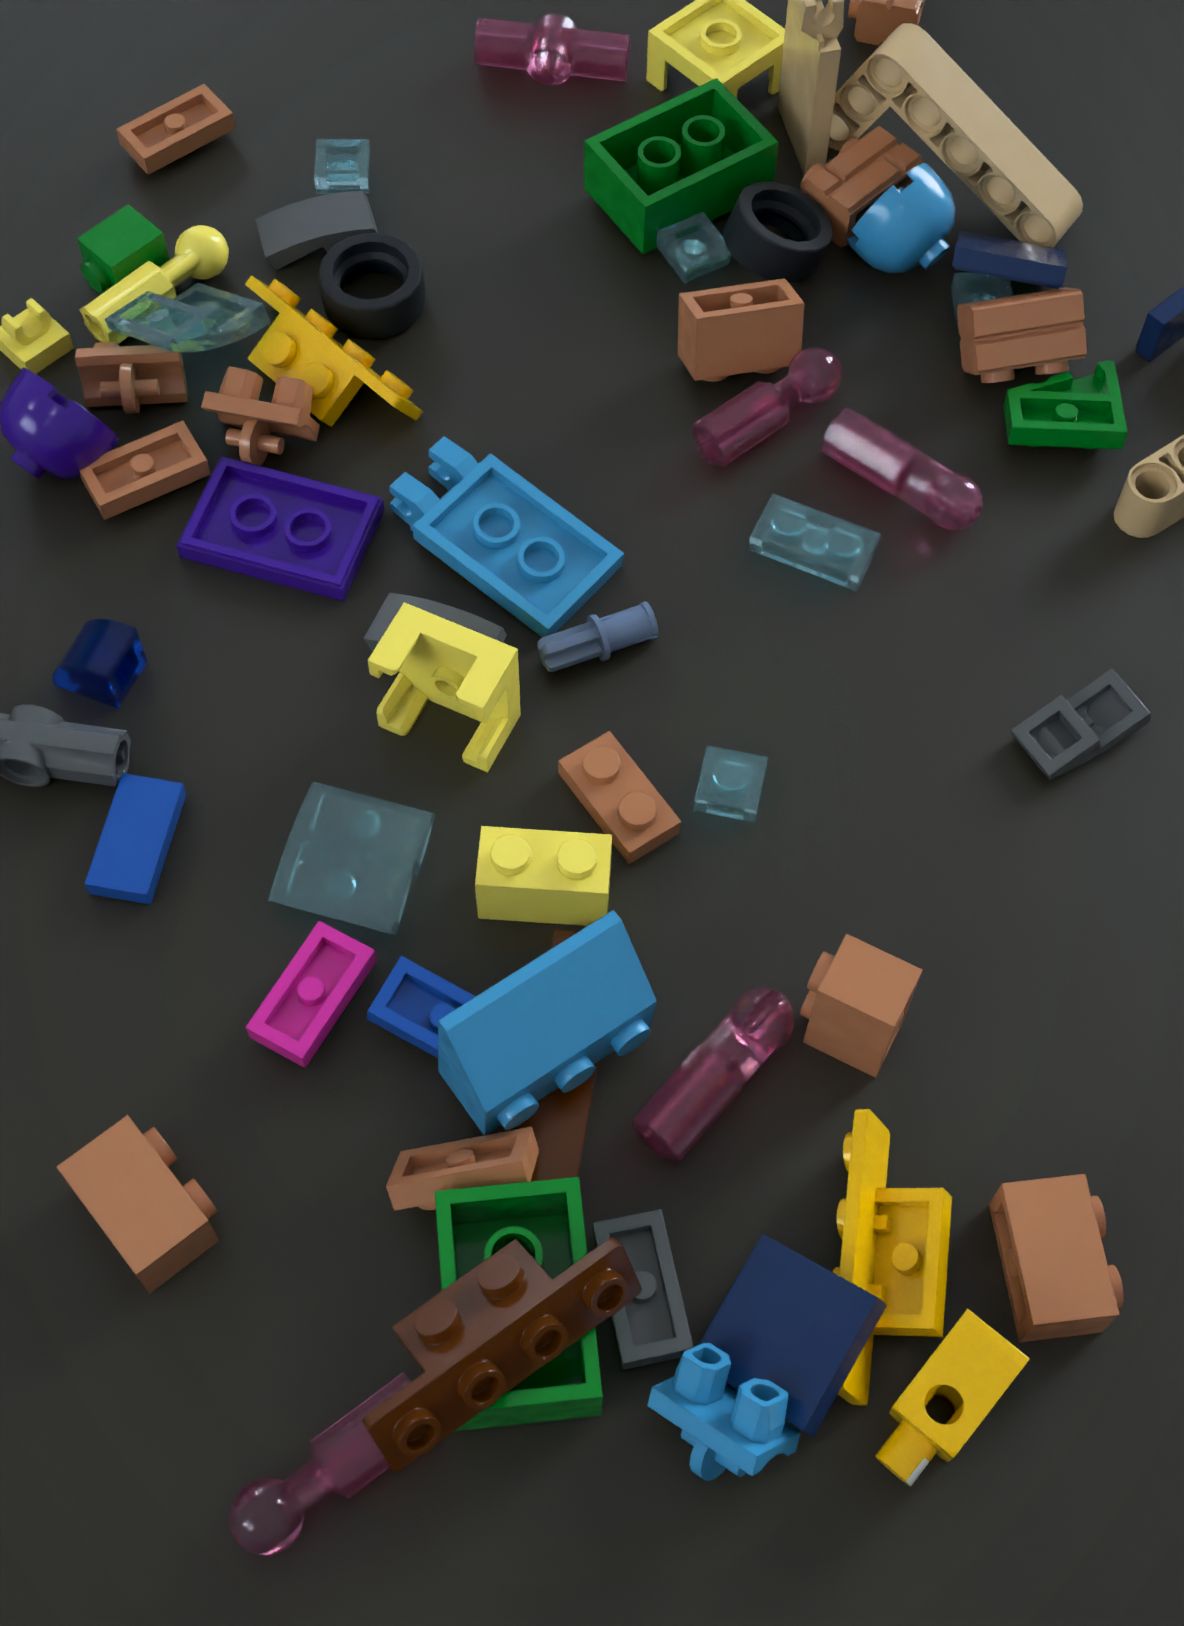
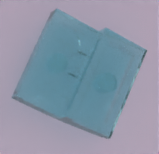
[105,283,271,352]
[268,781,435,936]

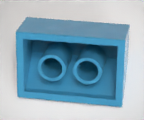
[438,910,657,1135]

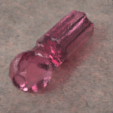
[692,347,842,467]
[821,408,983,531]
[632,987,795,1164]
[229,1372,411,1556]

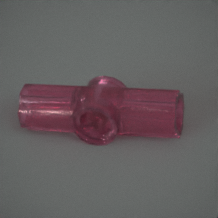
[474,14,631,85]

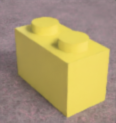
[475,826,612,926]

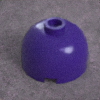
[0,367,119,480]

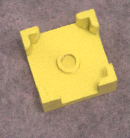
[646,0,785,98]
[367,602,521,773]

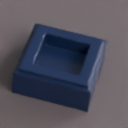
[1136,287,1184,362]

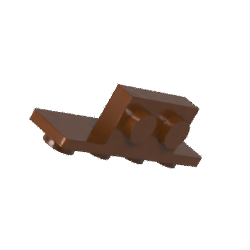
[362,1238,642,1472]

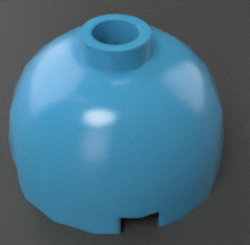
[847,163,956,273]

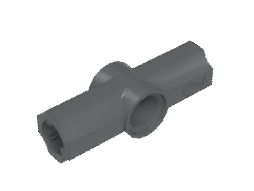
[0,704,131,787]

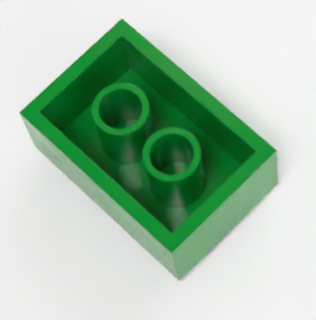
[584,78,779,254]
[435,1177,603,1431]

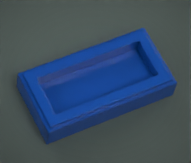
[84,773,187,905]

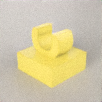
[0,298,74,374]

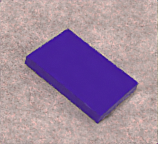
[176,456,385,601]

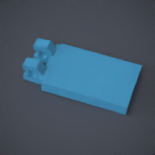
[389,436,624,637]

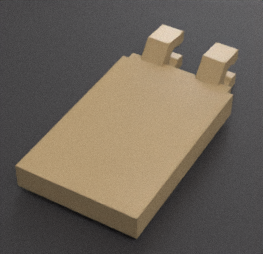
[777,0,844,175]

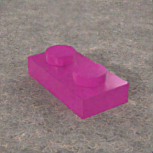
[245,921,377,1068]

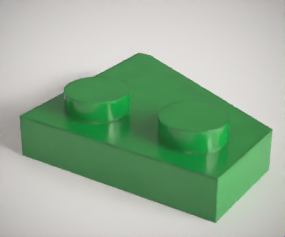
[1003,360,1128,449]

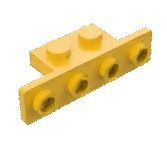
[245,275,423,427]
[833,1109,952,1406]

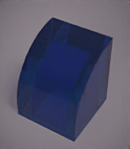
[52,619,148,709]

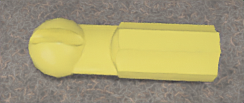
[79,225,229,344]

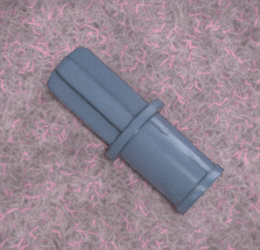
[537,601,659,672]

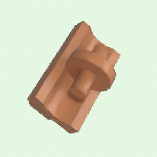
[75,339,188,414]
[201,366,320,466]

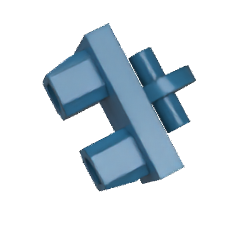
[647,1343,801,1481]

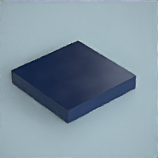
[952,230,1067,289]
[698,1234,887,1437]

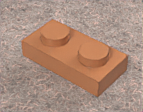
[116,84,236,175]
[79,420,211,520]
[558,731,682,864]
[386,1126,539,1211]

